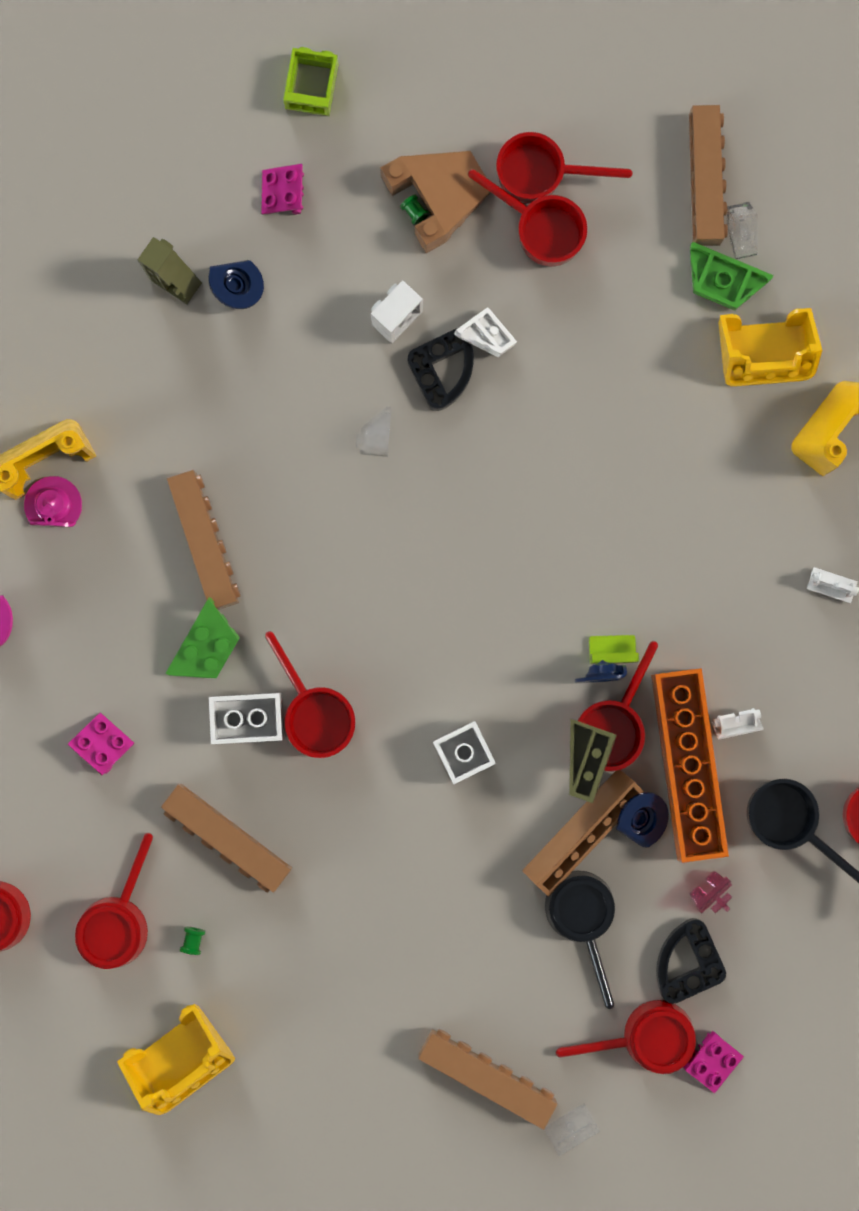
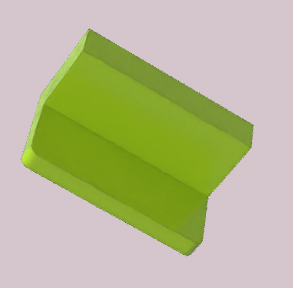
[589,635,639,664]

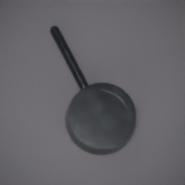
[746,779,859,883]
[545,871,615,1009]

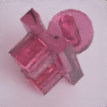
[690,871,732,914]

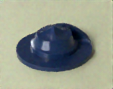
[208,260,264,309]
[575,660,627,683]
[616,792,669,848]

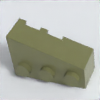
[137,237,202,305]
[569,719,617,803]

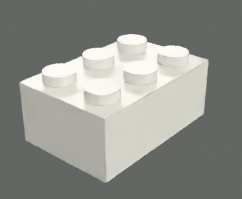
[209,693,284,744]

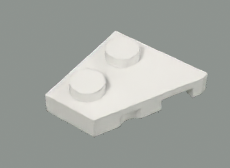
[454,307,517,357]

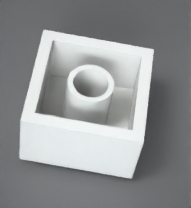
[371,280,423,344]
[432,721,496,784]

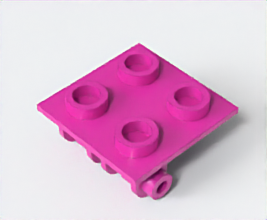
[261,164,304,215]
[67,712,134,776]
[683,1031,744,1093]

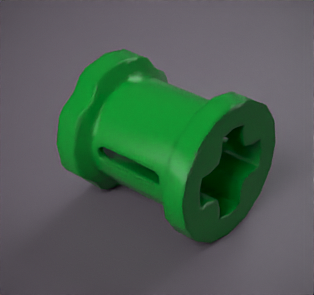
[400,194,430,225]
[179,927,206,955]

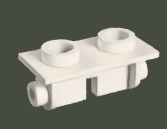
[807,567,859,603]
[711,708,764,740]

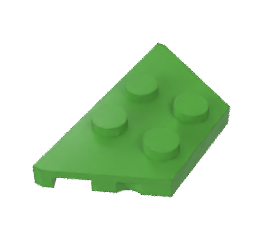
[690,241,773,311]
[165,597,240,678]

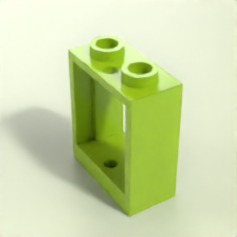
[283,47,339,116]

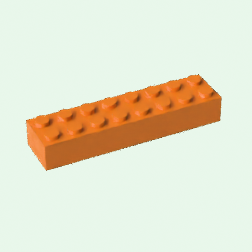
[651,668,729,863]

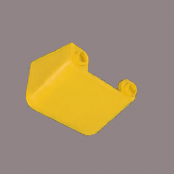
[719,308,823,386]
[791,381,859,476]
[0,419,97,500]
[117,1004,235,1115]

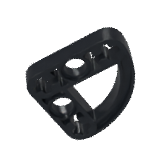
[407,328,474,411]
[656,918,726,1004]

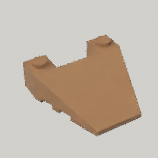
[380,151,491,253]

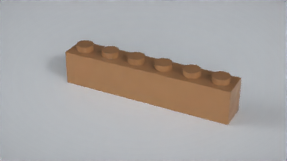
[689,105,728,246]
[167,470,241,610]
[522,770,644,897]
[161,784,292,893]
[418,1029,558,1130]

